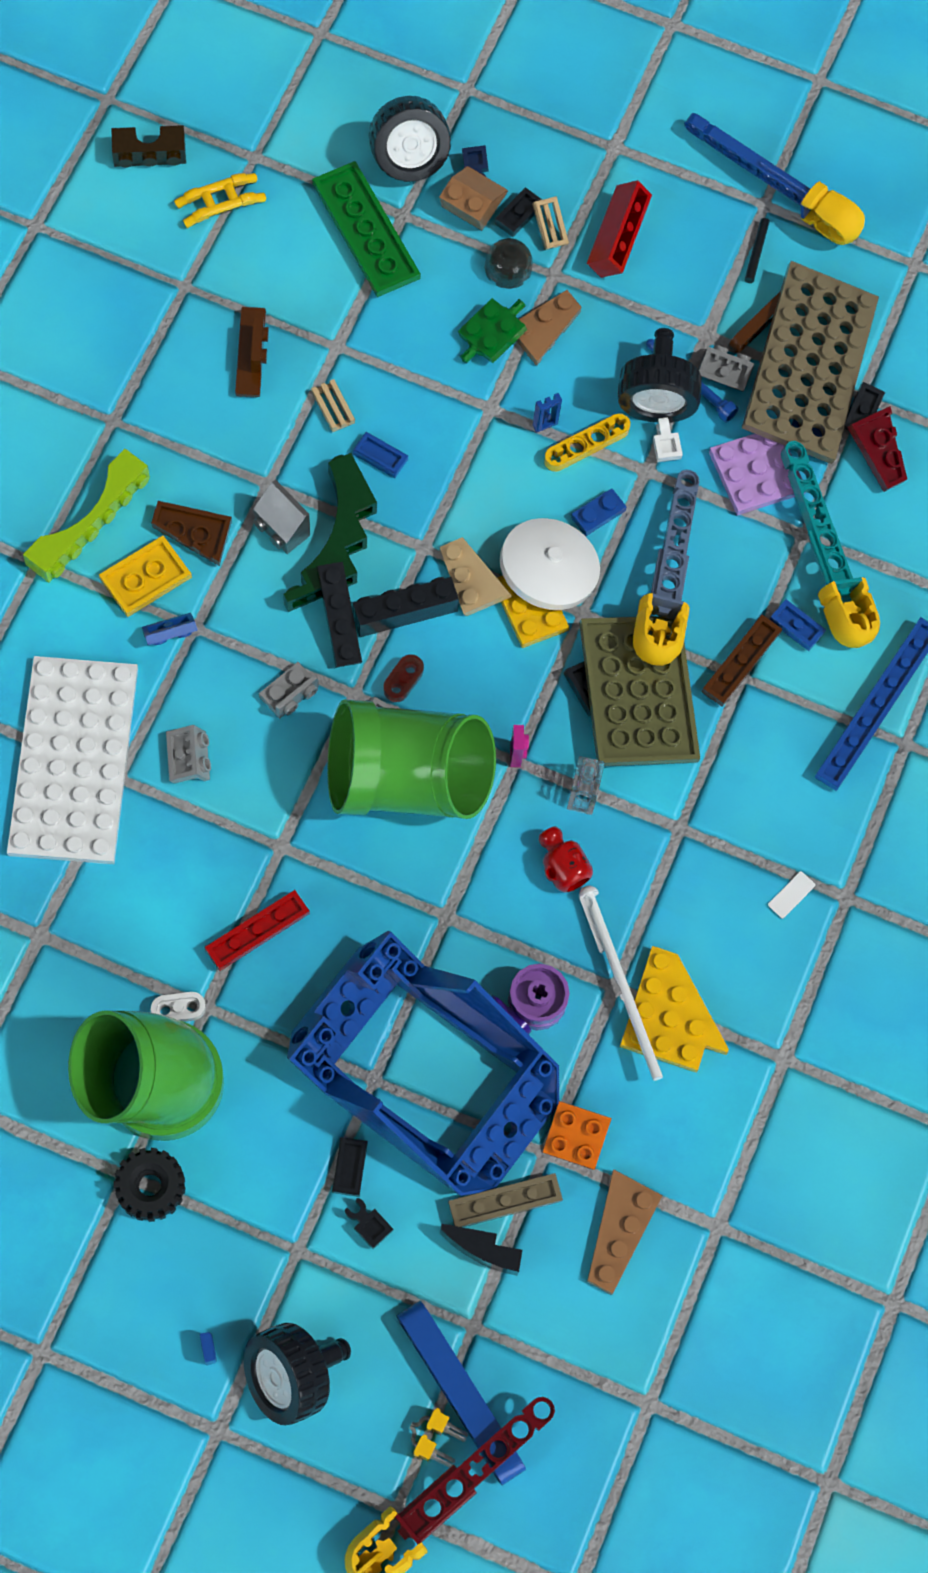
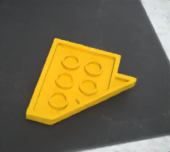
[620,946,729,1073]

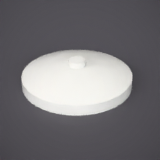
[500,518,600,610]

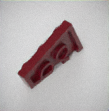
[848,406,907,492]

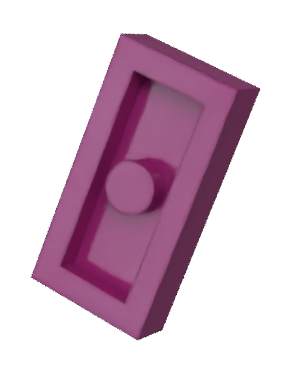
[510,725,529,768]

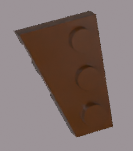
[151,501,232,566]

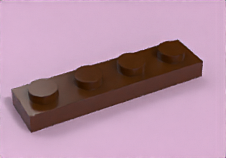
[702,615,782,707]

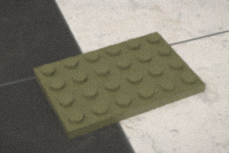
[579,616,700,767]

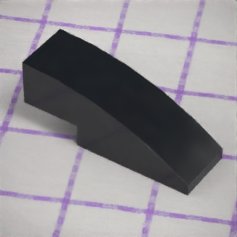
[440,1224,523,1276]

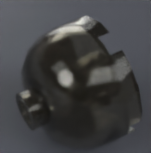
[484,238,533,289]

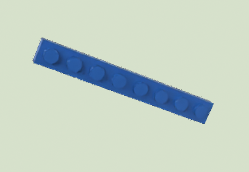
[815,617,928,791]

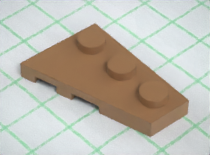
[517,290,582,366]

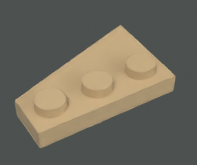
[440,537,513,617]

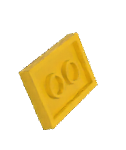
[99,535,192,617]
[497,576,569,648]

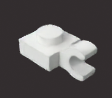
[653,417,683,462]

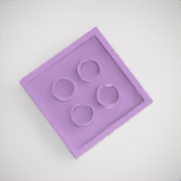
[709,434,806,516]

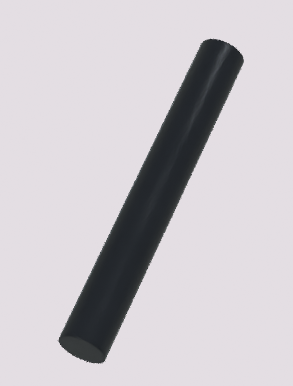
[744,218,770,283]

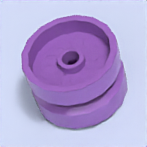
[508,964,570,1031]

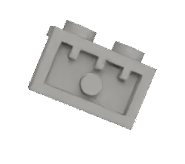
[699,345,754,392]
[259,662,319,719]
[166,725,211,784]

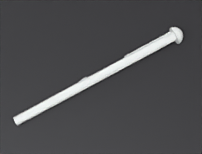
[579,886,663,1081]

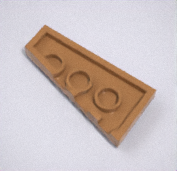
[587,1169,663,1295]

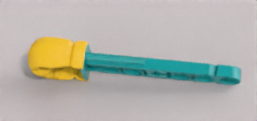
[781,441,880,648]

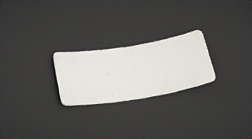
[768,871,815,918]

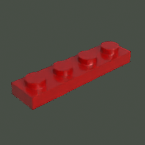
[205,890,310,971]

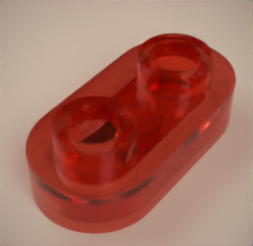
[383,655,424,702]

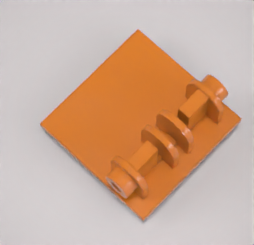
[543,1101,612,1170]

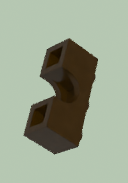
[111,125,186,168]

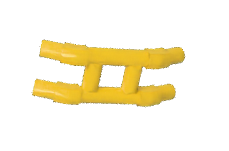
[174,173,266,228]

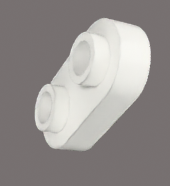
[151,992,206,1022]

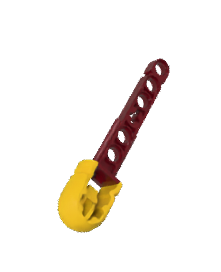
[344,1397,555,1573]

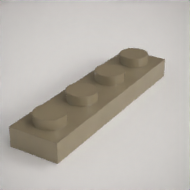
[448,1173,563,1227]

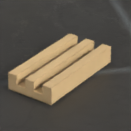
[532,196,569,250]
[312,379,355,432]

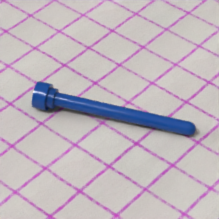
[646,339,739,423]

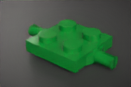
[458,298,527,364]

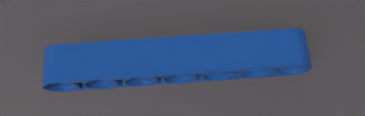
[396,1300,526,1486]

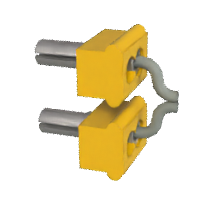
[409,1408,468,1468]

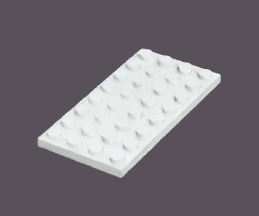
[7,656,138,864]

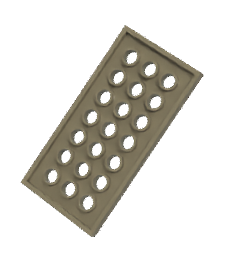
[742,261,879,464]

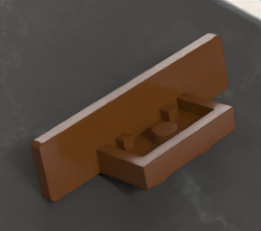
[235,307,269,397]

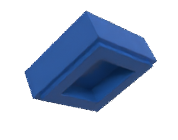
[200,1332,217,1365]

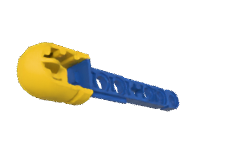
[684,113,865,245]

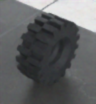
[114,1148,186,1222]

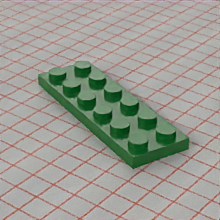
[312,161,421,297]

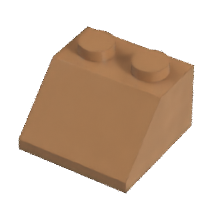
[439,166,508,231]

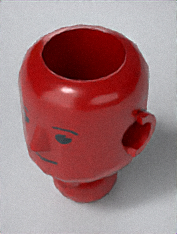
[539,826,593,893]

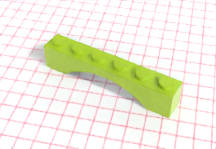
[23,448,150,583]

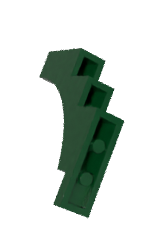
[283,453,377,612]

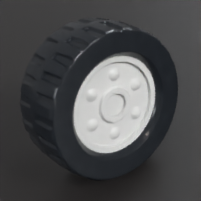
[369,96,451,182]
[618,328,702,423]
[243,1323,351,1426]

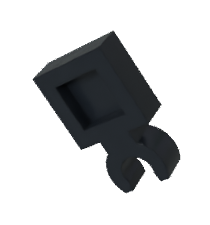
[345,1198,394,1249]

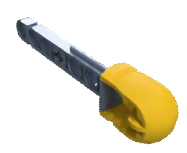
[633,470,699,666]

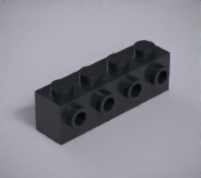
[353,577,459,637]

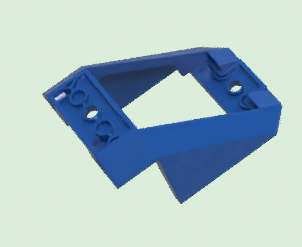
[287,931,559,1196]

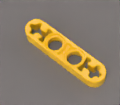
[544,414,631,472]

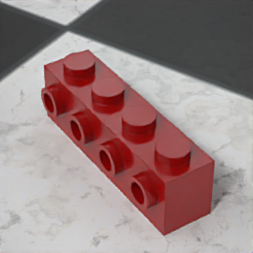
[587,180,652,278]

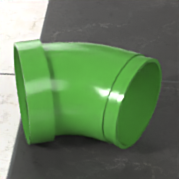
[327,699,496,819]
[68,1011,224,1141]

